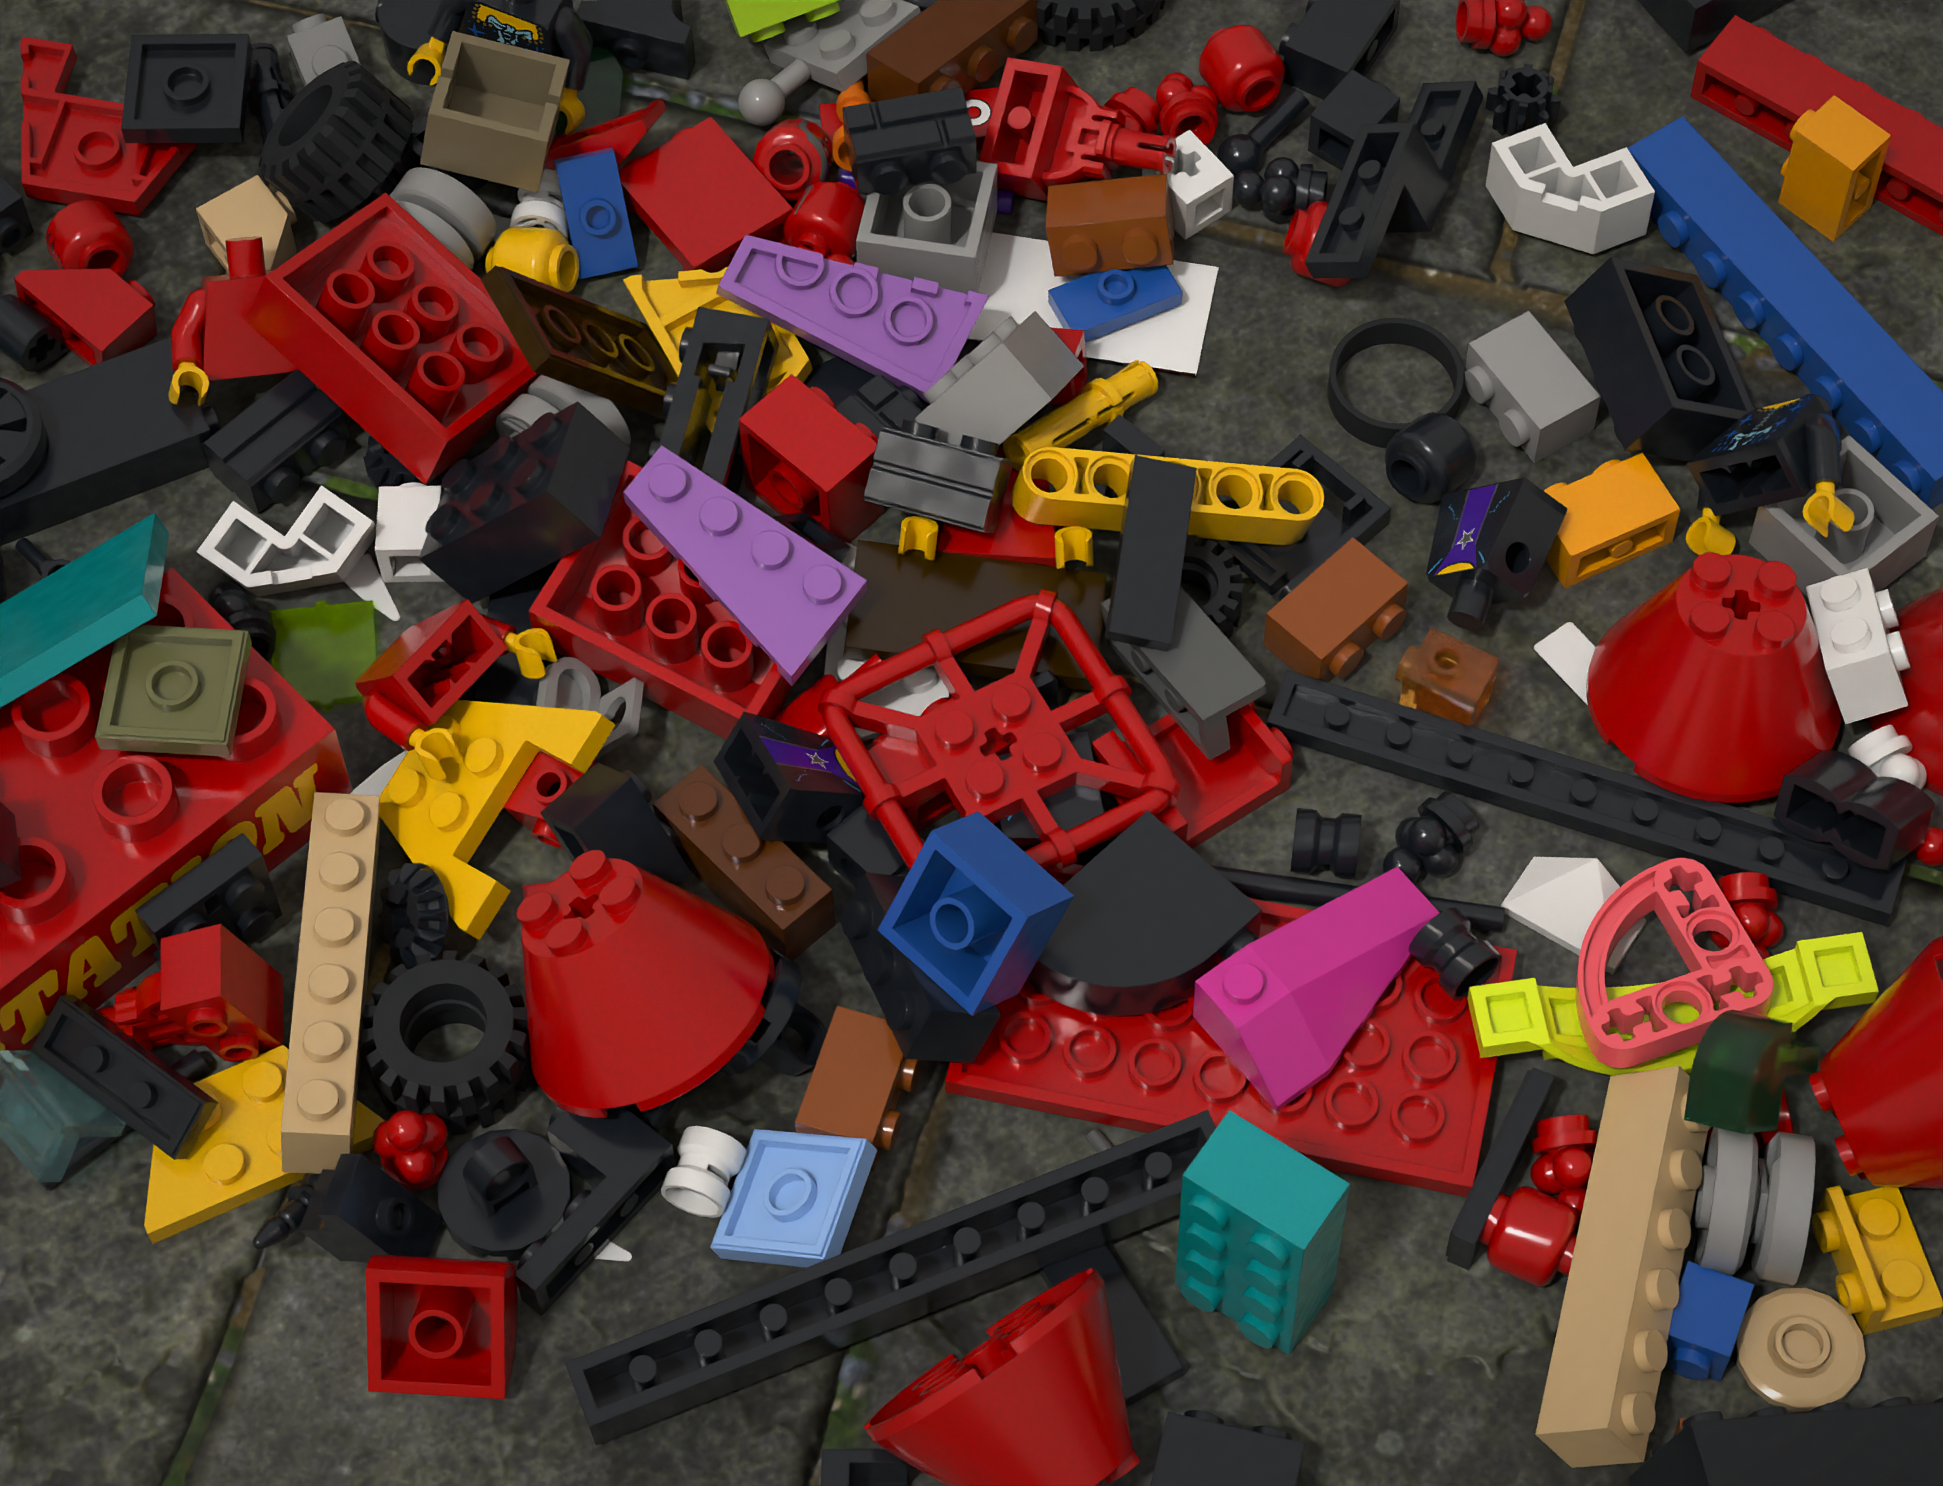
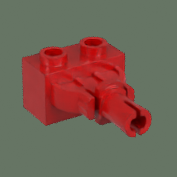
[979,57,1177,201]
[95,924,284,1062]

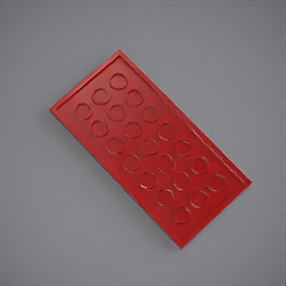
[945,864,1517,1197]

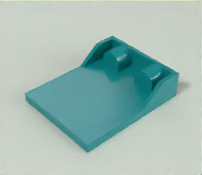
[0,513,169,708]

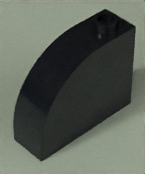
[1026,810,1262,1016]

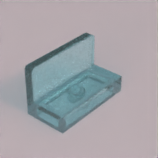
[0,1050,126,1182]

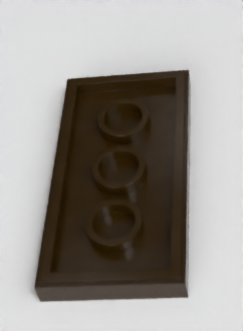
[481,265,678,420]
[843,540,1106,691]

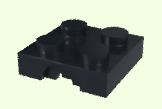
[135,833,283,971]

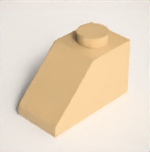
[196,175,297,274]

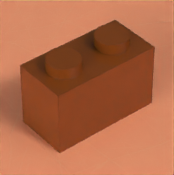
[1046,174,1174,277]
[1263,537,1408,682]
[795,1006,922,1171]

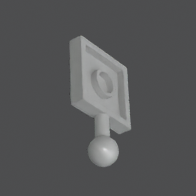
[738,0,921,126]

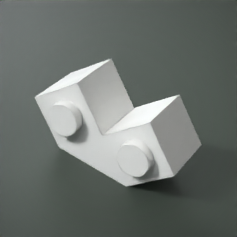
[1486,123,1655,254]
[197,485,376,597]

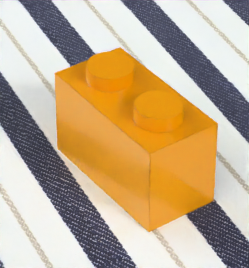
[1778,95,1891,242]
[1544,452,1680,589]

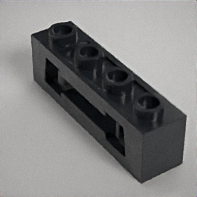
[647,307,779,495]

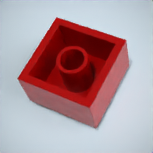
[738,374,885,544]

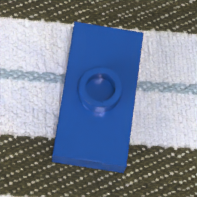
[554,147,638,279]
[1048,265,1183,342]

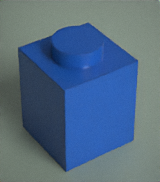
[1666,1261,1754,1382]

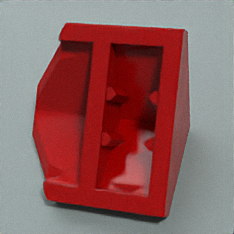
[545,99,666,170]

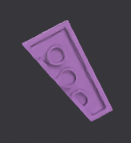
[716,235,990,404]
[623,445,867,686]

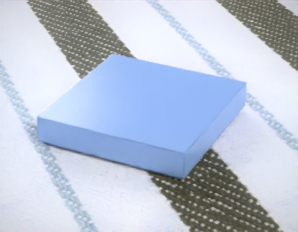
[710,1129,877,1268]

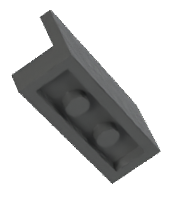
[1101,586,1267,761]

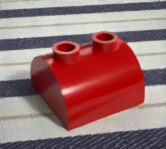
[366,1254,518,1399]

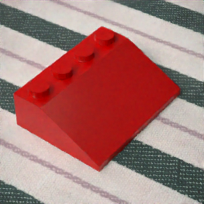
[246,193,541,485]
[528,460,792,740]

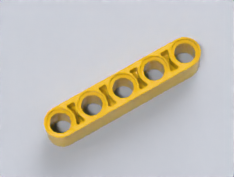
[1011,447,1324,545]

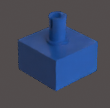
[878,811,1074,1016]

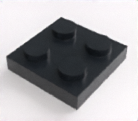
[121,34,252,143]

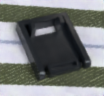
[1203,434,1391,602]

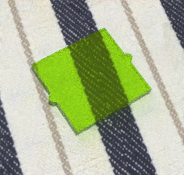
[270,600,377,711]

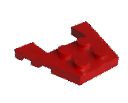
[20,36,199,216]

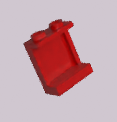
[618,116,793,273]
[1091,701,1294,849]

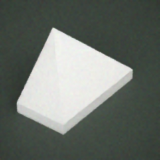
[1501,857,1647,975]

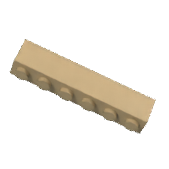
[281,792,380,1174]
[1535,1066,1714,1468]

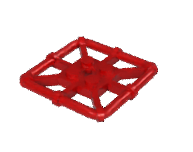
[817,589,1181,870]

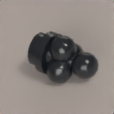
[1233,157,1328,224]
[208,582,276,662]
[1383,791,1480,883]

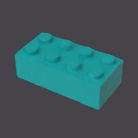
[1175,1110,1350,1355]

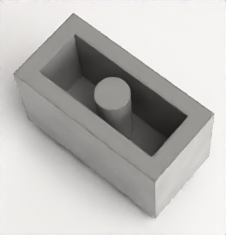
[1464,311,1601,463]

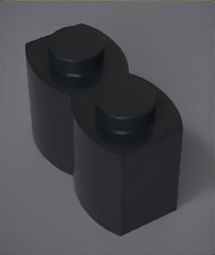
[1774,750,1935,869]

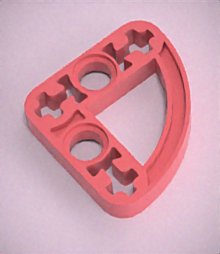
[1576,857,1774,1068]

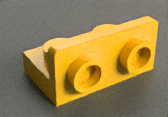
[1812,1185,1943,1335]

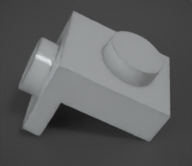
[284,13,361,87]

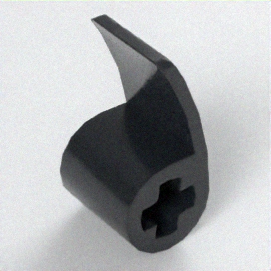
[0,294,70,372]

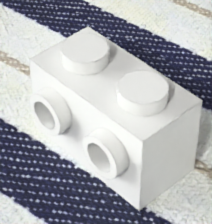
[1806,568,1910,724]

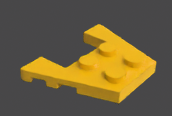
[380,700,616,941]

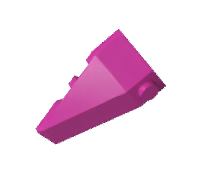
[1193,867,1440,1112]

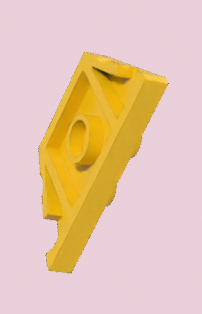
[623,267,813,436]
[144,1045,385,1244]

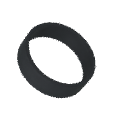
[1327,318,1464,448]

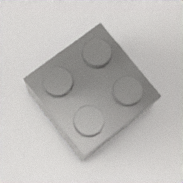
[856,161,998,294]
[915,311,1084,446]
[1749,435,1939,598]

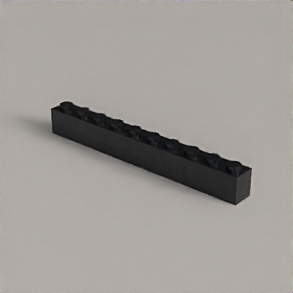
[565,1110,1216,1445]

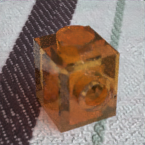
[1395,628,1500,727]

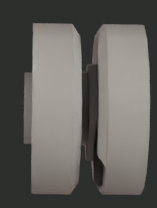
[1695,1123,1816,1286]

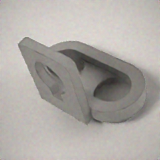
[536,657,644,761]

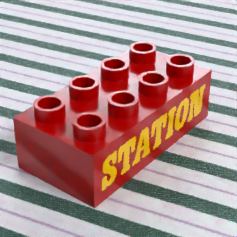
[0,567,353,1084]

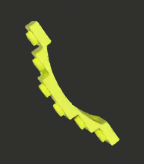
[1467,932,1879,1076]

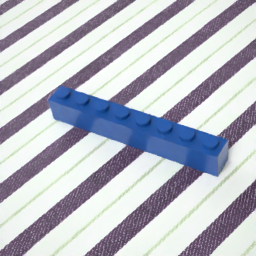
[1627,116,1943,509]

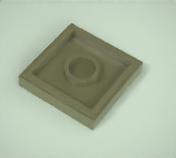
[95,625,252,757]

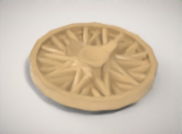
[1735,1288,1866,1412]

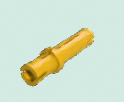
[1003,360,1158,471]

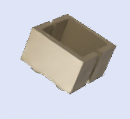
[420,31,570,193]

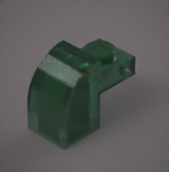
[1684,1009,1821,1134]

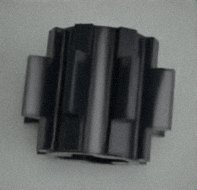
[1485,64,1561,136]

